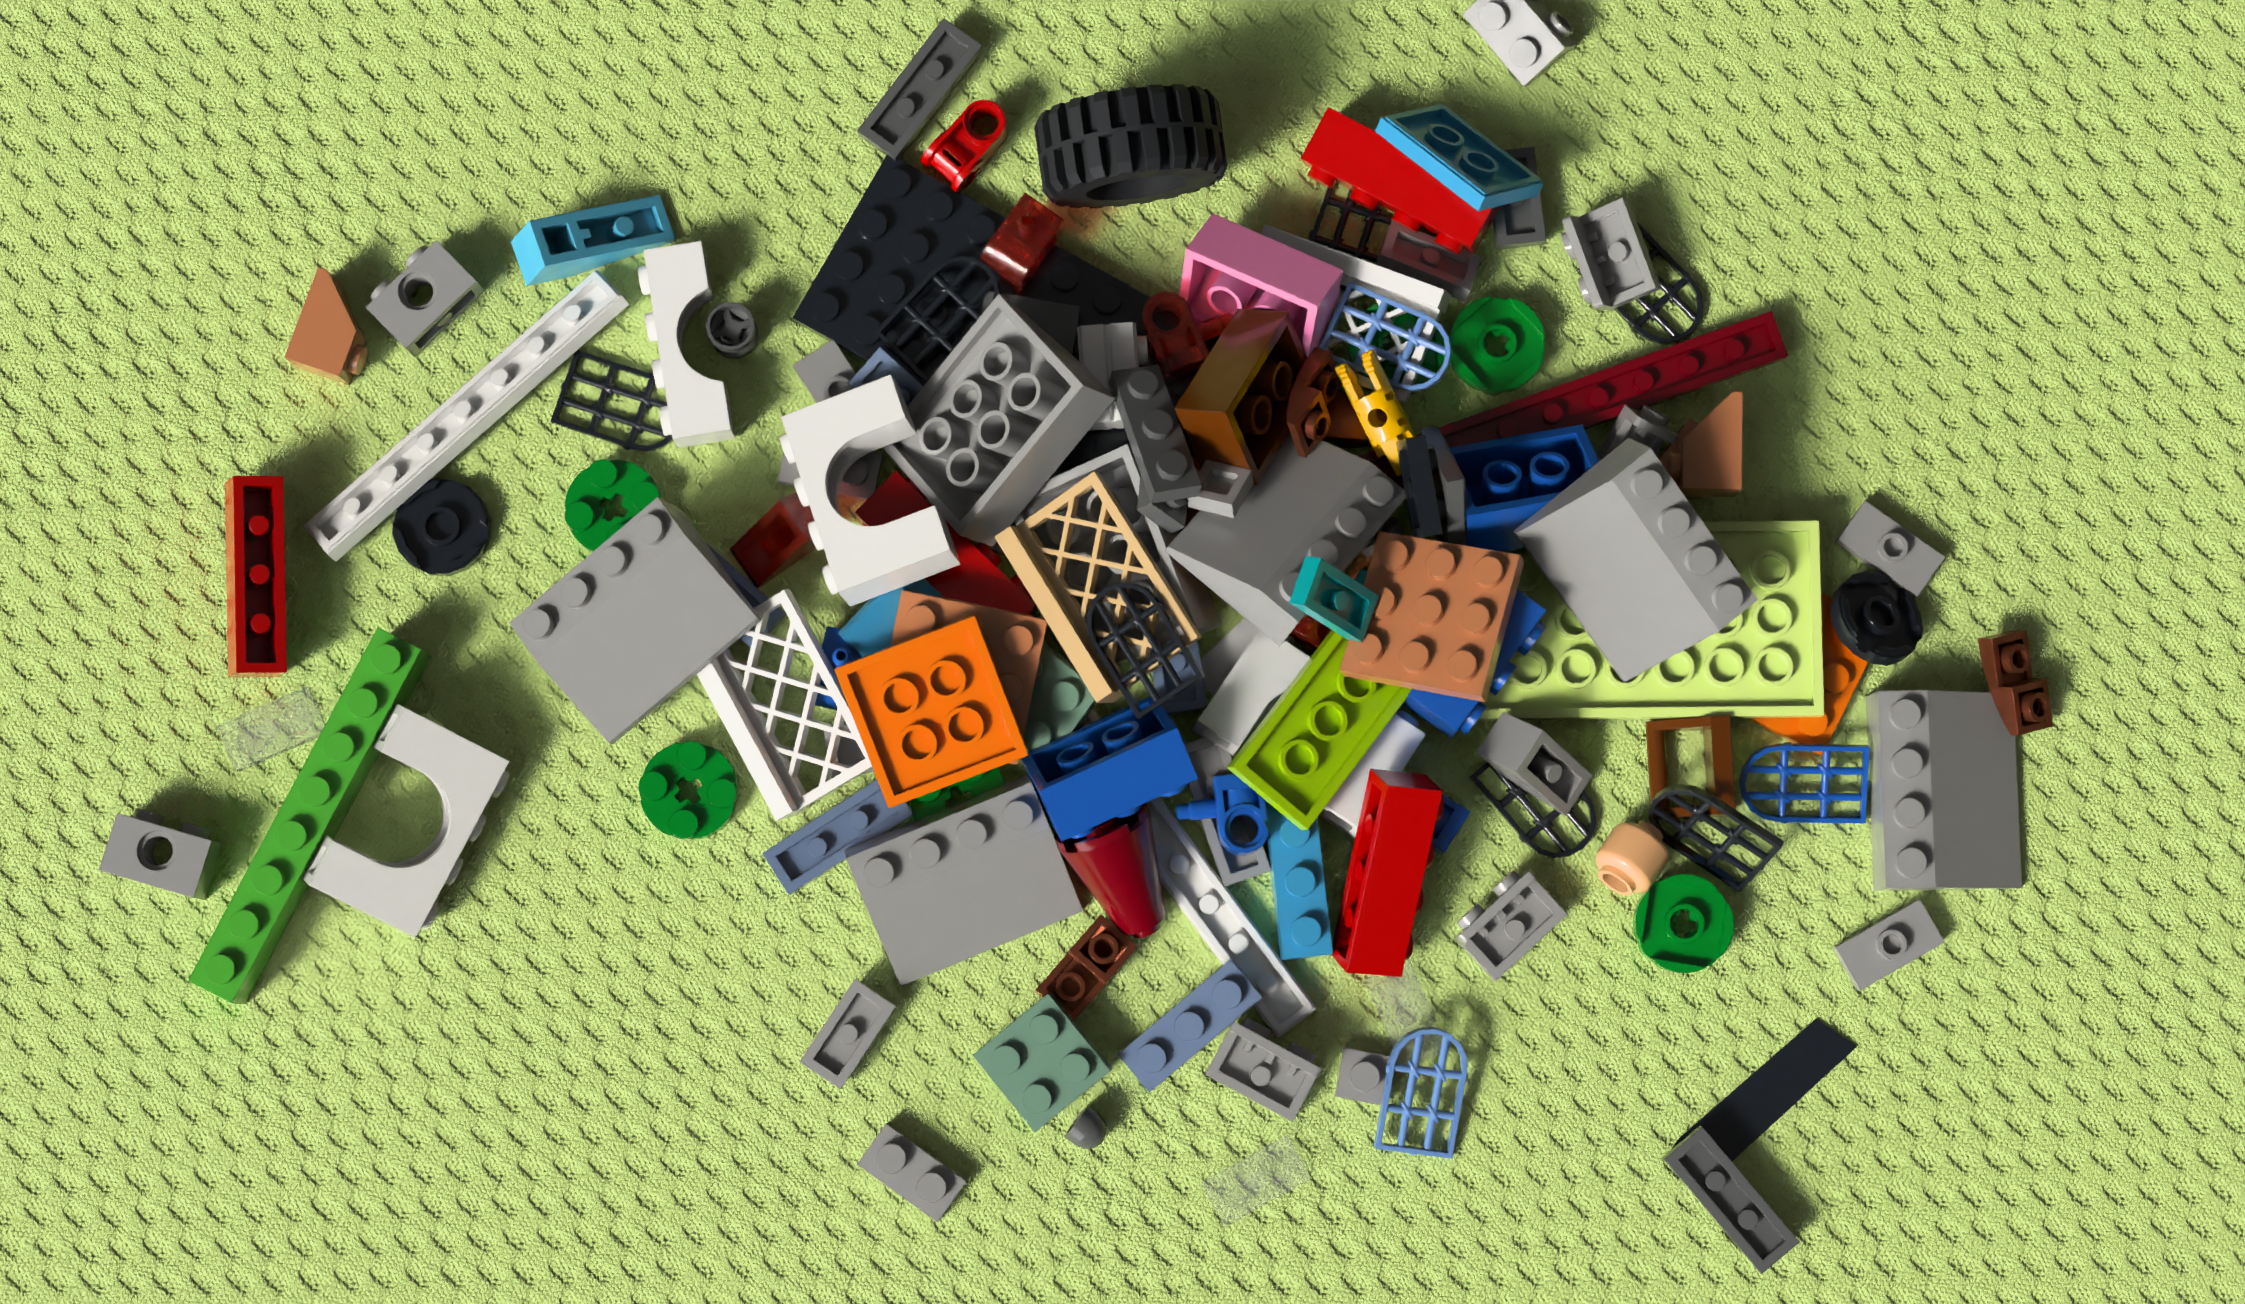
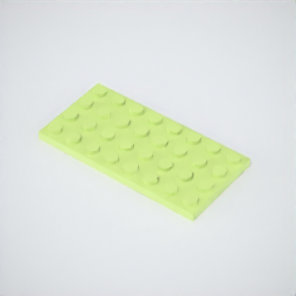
[1426,520,1824,720]

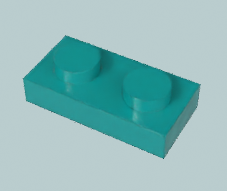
[1289,556,1379,642]

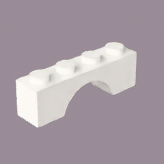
[638,241,736,448]

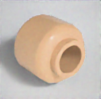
[1595,821,1669,896]

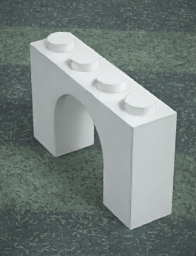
[780,375,961,607]
[1192,629,1426,838]
[303,703,509,938]

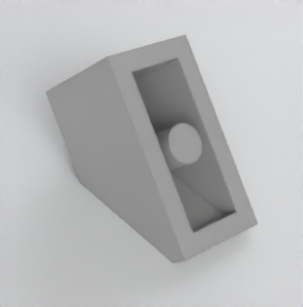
[1476,712,1593,816]

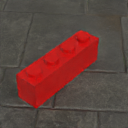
[1300,107,1500,255]
[854,471,1037,615]
[225,476,287,678]
[1331,769,1444,977]

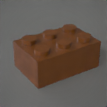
[1175,309,1307,485]

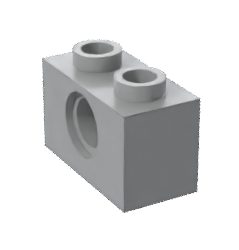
[365,240,484,358]
[99,808,223,900]

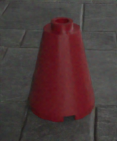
[1054,803,1166,938]

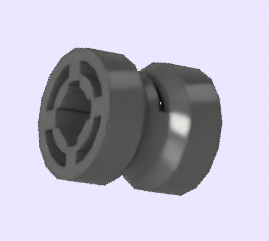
[706,302,759,359]

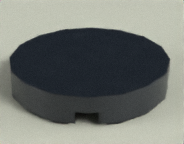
[392,479,491,576]
[1830,571,1924,666]

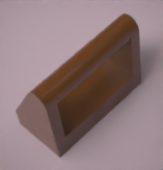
[1645,715,1736,820]

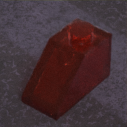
[729,492,816,588]

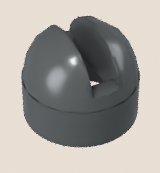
[1064,1105,1106,1149]

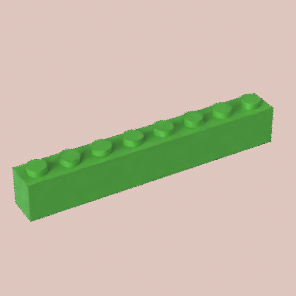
[188,627,432,1004]

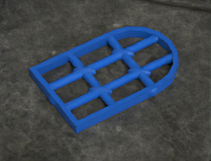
[1739,742,1870,824]

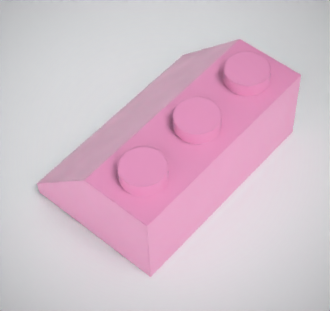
[1177,213,1343,357]

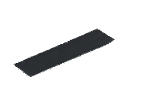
[1673,1019,1857,1161]

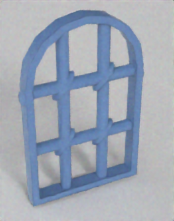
[1320,282,1452,391]
[1374,1027,1468,1159]

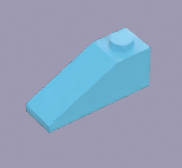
[511,195,675,286]

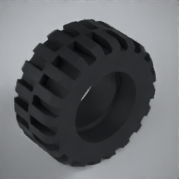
[1034,84,1228,208]

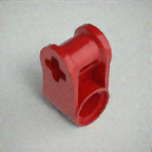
[921,100,1008,193]

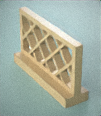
[995,471,1202,703]

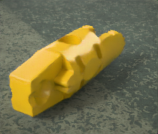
[1335,349,1416,476]

